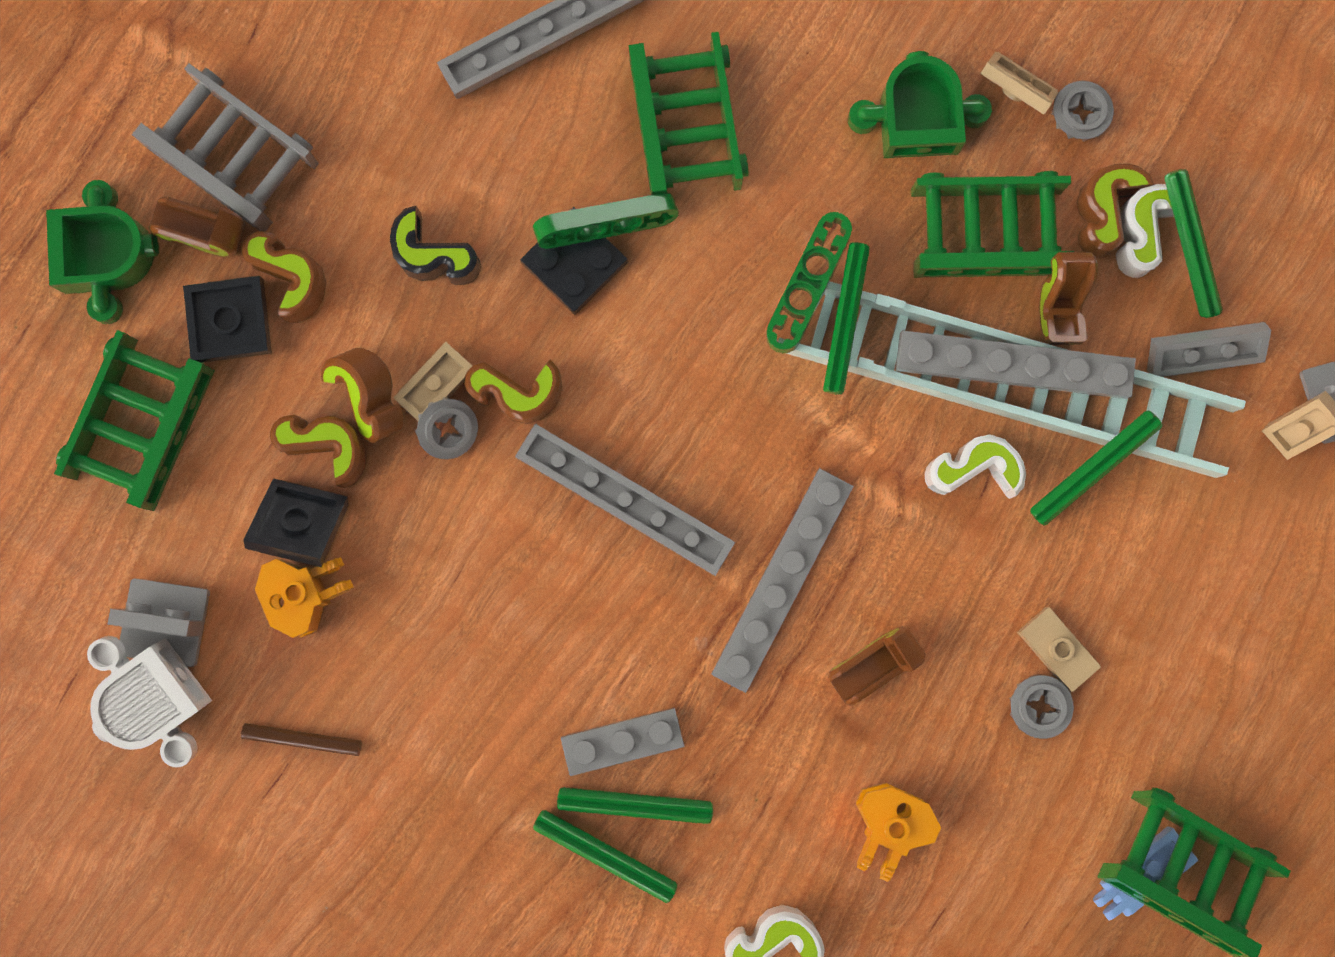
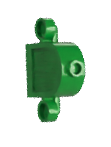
[847,51,992,158]
[46,180,159,324]

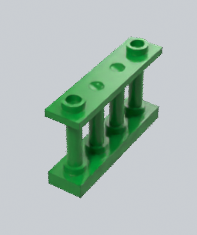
[628,32,749,195]
[911,171,1075,278]
[54,330,215,511]
[1097,787,1291,957]

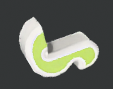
[1116,184,1174,278]
[924,434,1026,499]
[724,905,825,957]

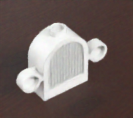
[87,636,212,767]

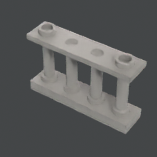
[132,63,319,232]

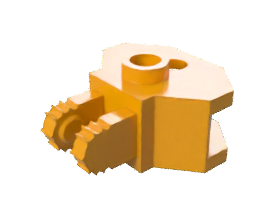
[255,557,354,638]
[855,783,941,882]

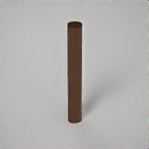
[241,723,362,756]

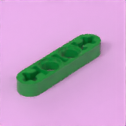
[533,193,679,249]
[766,212,852,354]

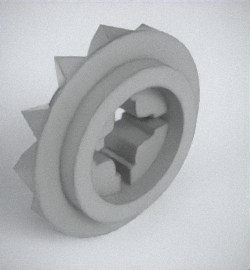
[1051,81,1114,142]
[415,397,478,459]
[1009,675,1074,739]

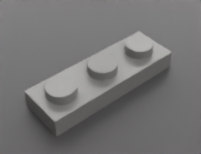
[1147,322,1271,377]
[561,707,685,776]

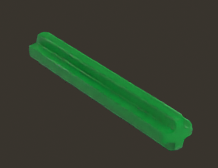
[1164,169,1223,318]
[823,242,870,395]
[1030,410,1163,526]
[557,787,713,824]
[533,810,677,903]

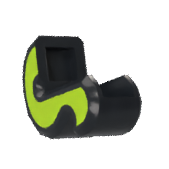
[390,206,481,285]

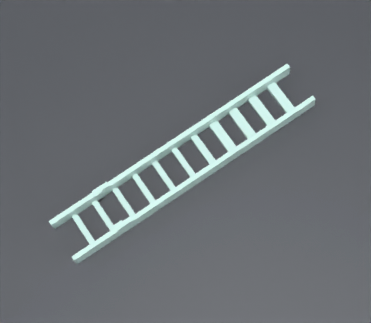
[778,281,1246,478]

